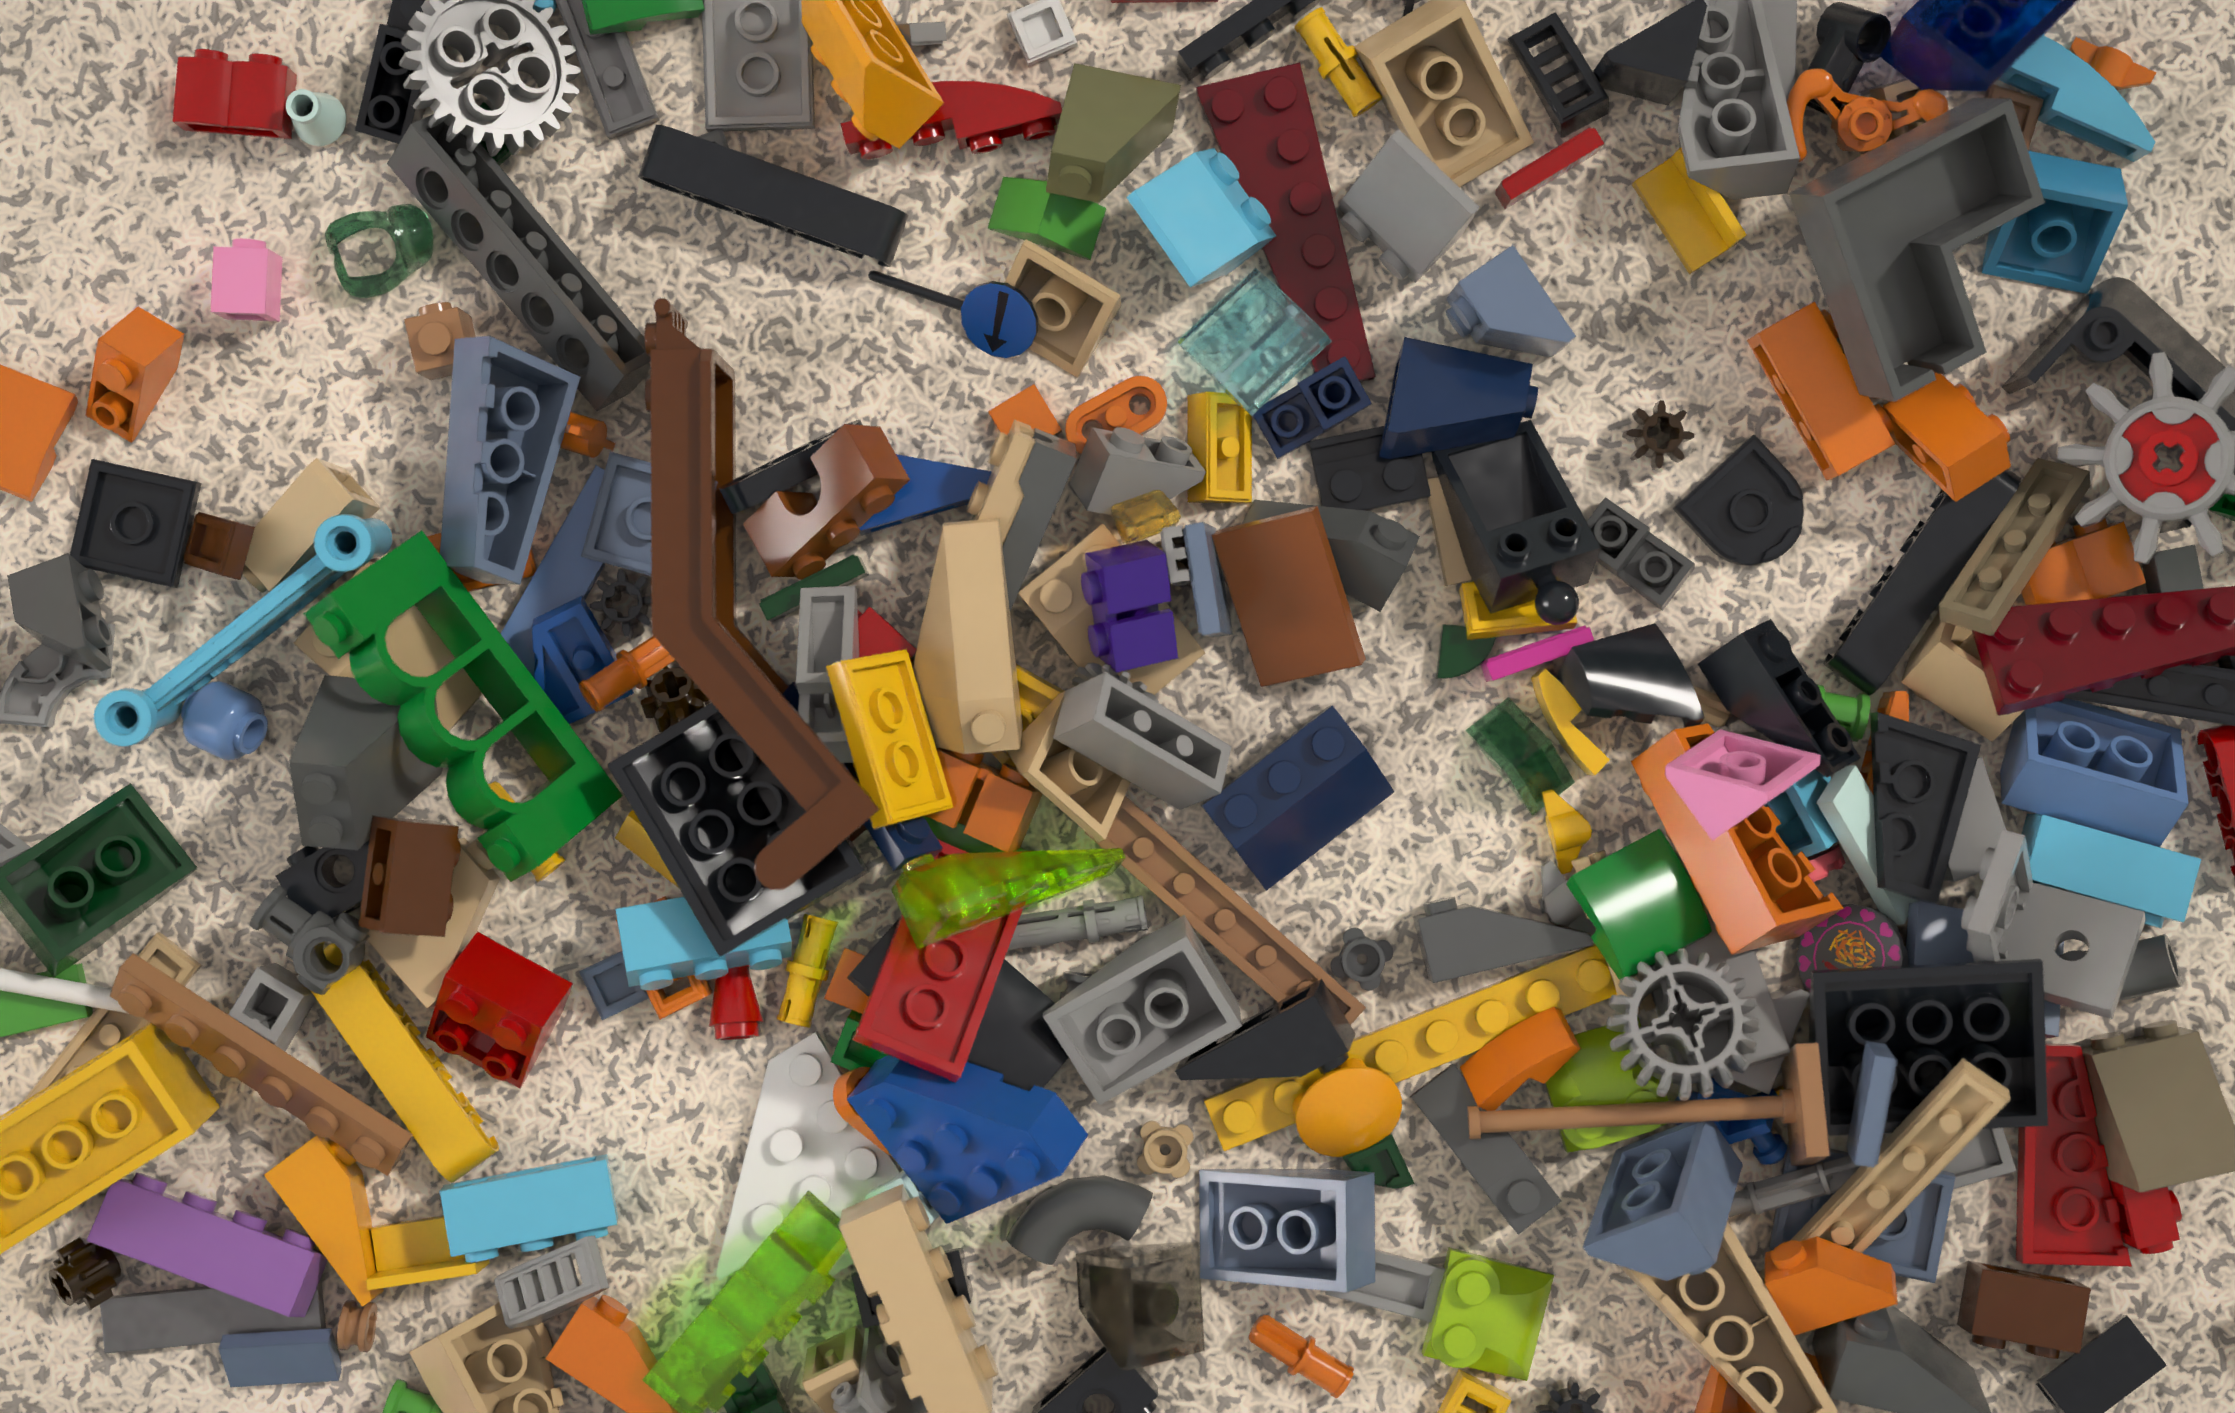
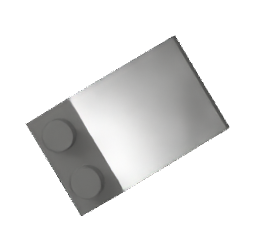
[1338,129,1480,283]
[1043,915,1242,1105]

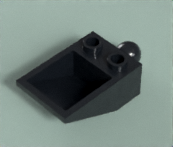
[1431,420,1601,625]

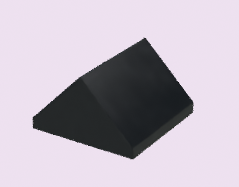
[1593,0,1707,106]

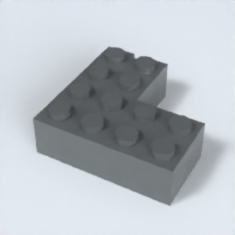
[1788,98,2045,402]

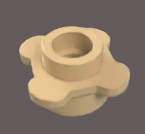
[1137,1121,1194,1178]

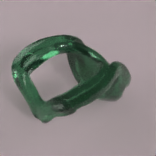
[325,204,433,298]

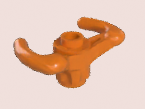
[1786,69,1949,162]

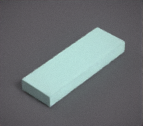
[1816,765,1918,925]

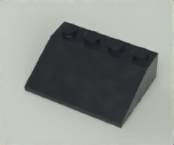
[607,703,870,957]
[1808,959,2048,1136]

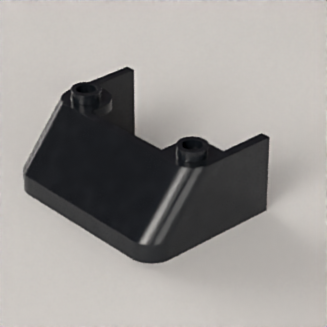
[2002,277,2235,533]

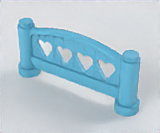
[94,514,392,746]

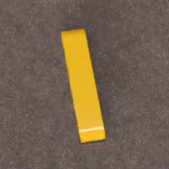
[310,943,499,1183]

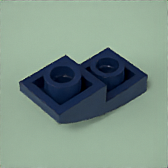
[1251,356,1372,459]

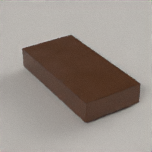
[183,512,255,580]

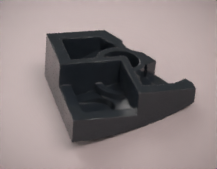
[1557,623,1705,727]

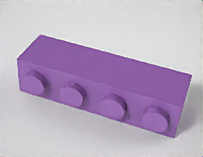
[86,1172,328,1317]

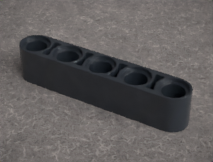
[638,124,908,267]
[1823,469,2021,696]

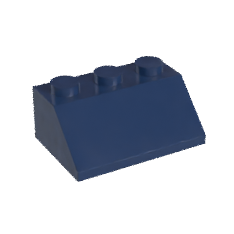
[1201,705,1395,891]

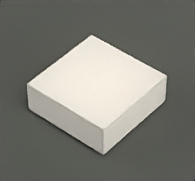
[1007,0,1078,67]

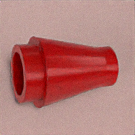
[709,965,763,1040]

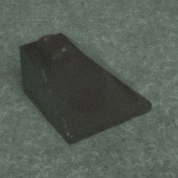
[1076,1242,1205,1371]

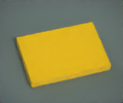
[826,649,953,829]

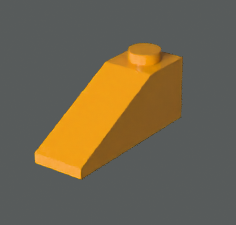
[264,1135,384,1307]

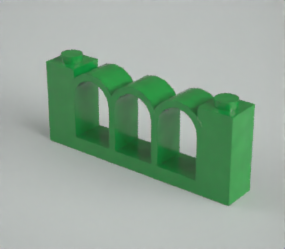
[303,530,623,882]

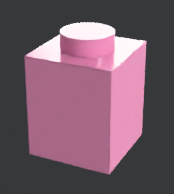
[211,238,283,321]

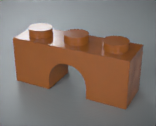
[743,424,910,580]

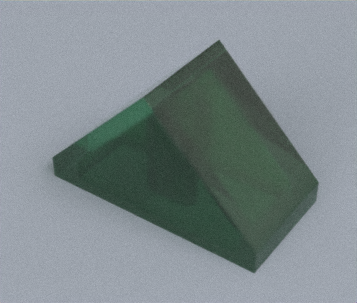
[1465,697,1575,816]

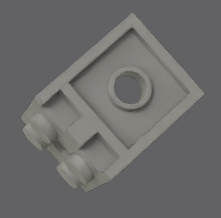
[1961,830,2146,1019]

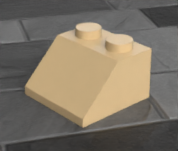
[1901,612,2024,742]

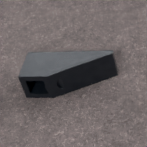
[1697,619,1861,777]

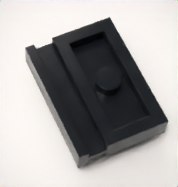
[1308,426,1431,511]

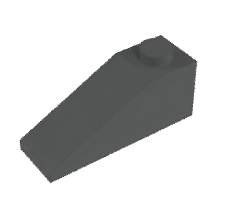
[1242,500,1420,612]
[1413,897,1593,983]
[1410,1064,1561,1235]

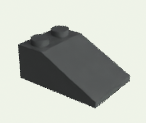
[1812,1306,1991,1413]

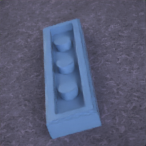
[501,465,606,677]

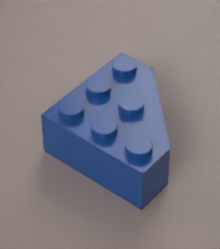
[847,1055,1088,1224]

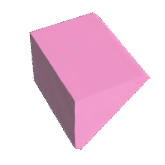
[1665,729,1821,841]

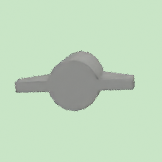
[1540,860,1596,934]

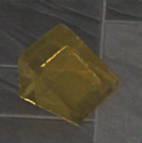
[1111,490,1181,544]

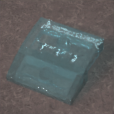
[1177,268,1332,416]

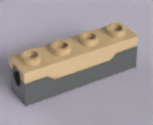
[925,420,1077,611]

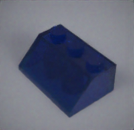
[1880,0,2080,91]

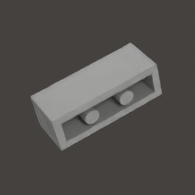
[1053,672,1231,810]

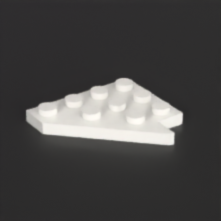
[715,1031,901,1303]

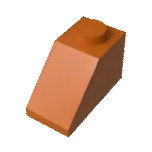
[1764,1236,1898,1336]

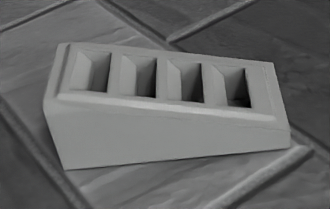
[494,1235,609,1328]

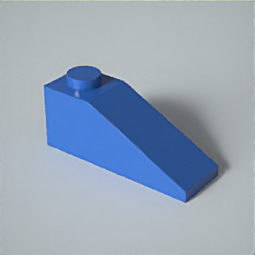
[859,454,992,536]

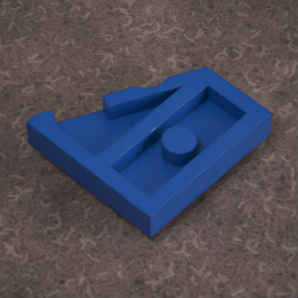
[532,596,634,724]

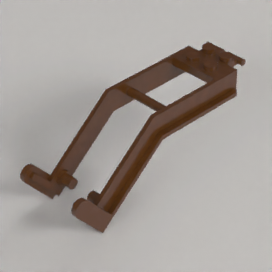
[645,298,880,890]

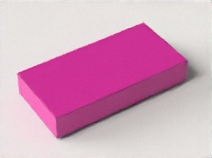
[1480,625,1594,682]

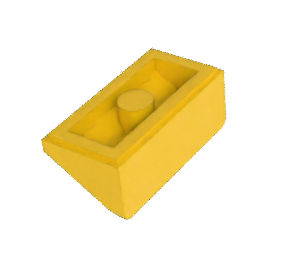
[1187,391,1252,503]

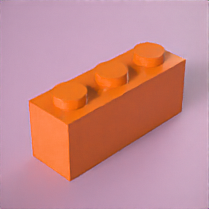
[1747,301,1895,481]

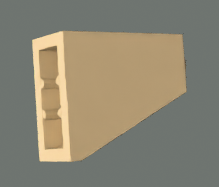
[242,458,380,593]
[367,838,500,1009]

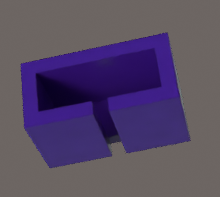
[1081,540,1178,673]

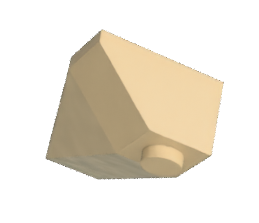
[409,1302,564,1413]

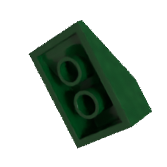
[0,783,197,977]

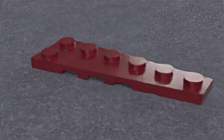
[1196,62,1376,382]
[1972,586,2235,715]

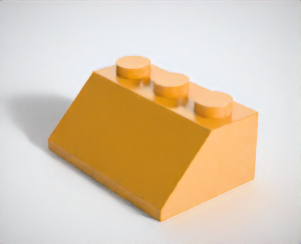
[801,0,944,149]

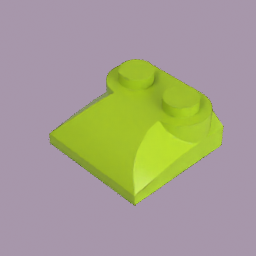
[1545,1016,1668,1153]
[1422,1247,1554,1381]

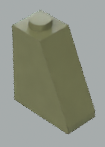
[1046,63,1181,203]

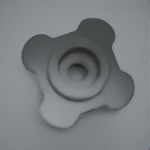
[1330,927,1393,991]

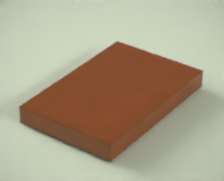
[1212,506,1366,687]

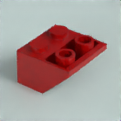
[426,931,573,1089]

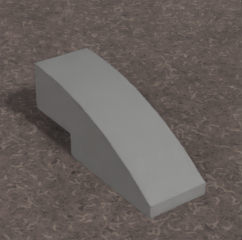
[796,586,859,763]

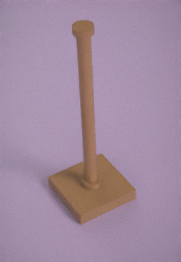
[1467,1043,1830,1166]

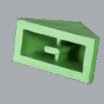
[988,177,1106,260]

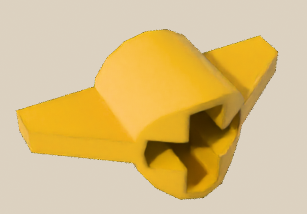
[1541,789,1592,874]

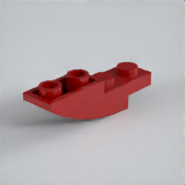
[840,81,1062,159]

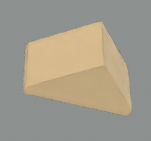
[802,1326,864,1413]

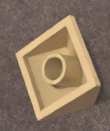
[1004,239,1121,378]
[1007,691,1131,842]

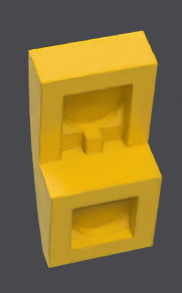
[1531,668,1610,776]

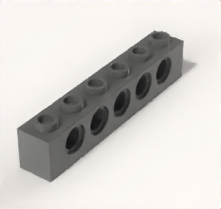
[387,115,651,411]

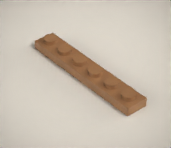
[1084,796,1366,1025]
[110,953,413,1176]

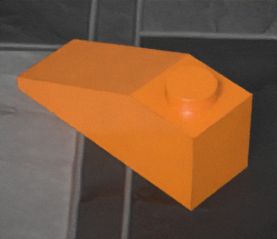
[546,1295,680,1413]

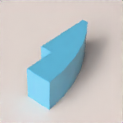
[1995,27,2155,162]

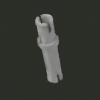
[1008,896,1148,950]

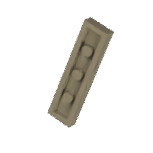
[1939,458,2090,636]

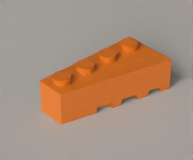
[1631,723,1844,955]

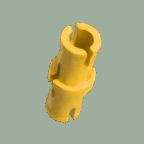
[1294,7,1382,118]
[777,914,838,1028]

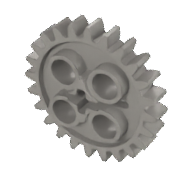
[399,0,581,156]

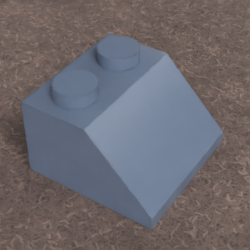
[1445,245,1576,357]

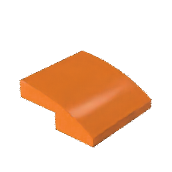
[0,365,78,502]

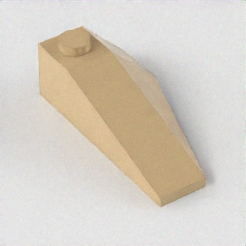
[913,518,1023,754]

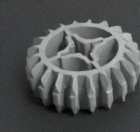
[1606,948,1761,1100]

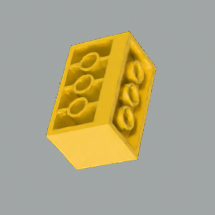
[0,1023,220,1254]

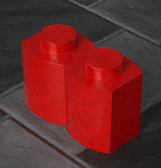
[173,49,297,139]

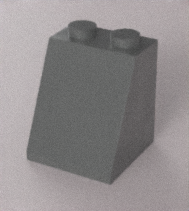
[288,675,443,850]

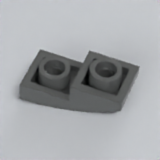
[1587,497,1695,611]

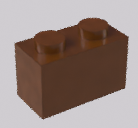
[358,816,461,937]
[1957,1260,2091,1359]

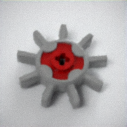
[2057,352,2235,565]

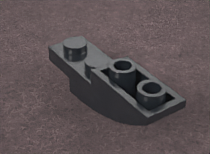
[355,0,446,144]

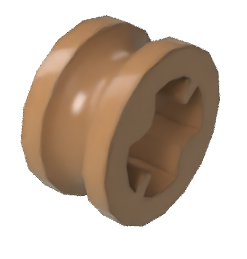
[337,1300,378,1353]

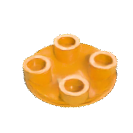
[1292,1058,1402,1157]

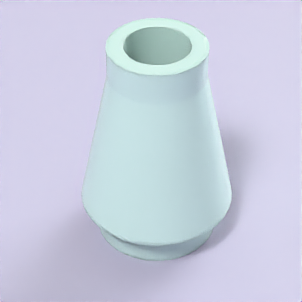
[286,89,346,146]

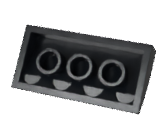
[847,916,1069,1091]

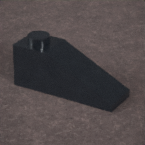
[1175,979,1356,1080]

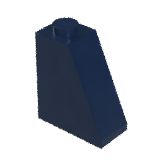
[1379,337,1538,459]

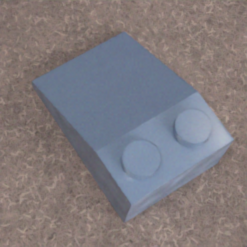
[1199,1169,1375,1293]

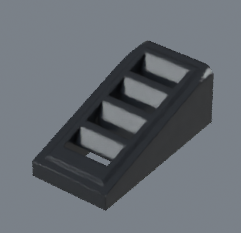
[1508,12,1609,138]

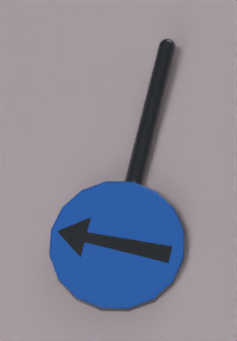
[868,270,1038,358]

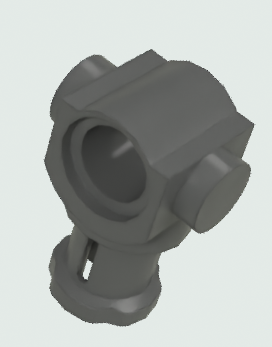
[249,885,370,995]

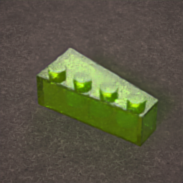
[642,1190,847,1413]

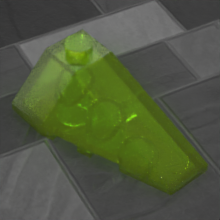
[891,848,1126,949]

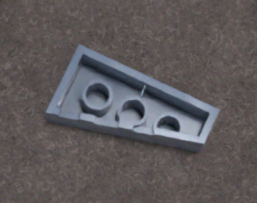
[440,336,581,585]

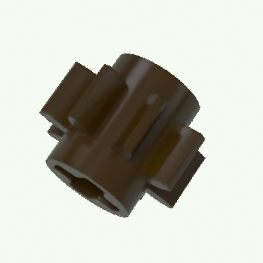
[1622,400,1694,471]
[640,666,709,733]
[49,1237,121,1310]

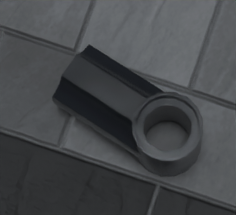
[1807,2,1891,116]

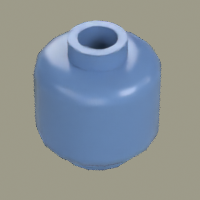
[181,681,268,761]

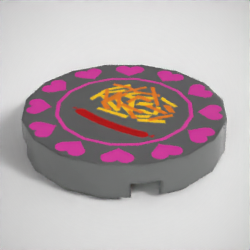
[1796,904,1909,993]

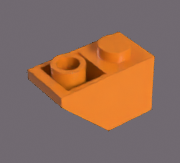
[86,306,184,443]

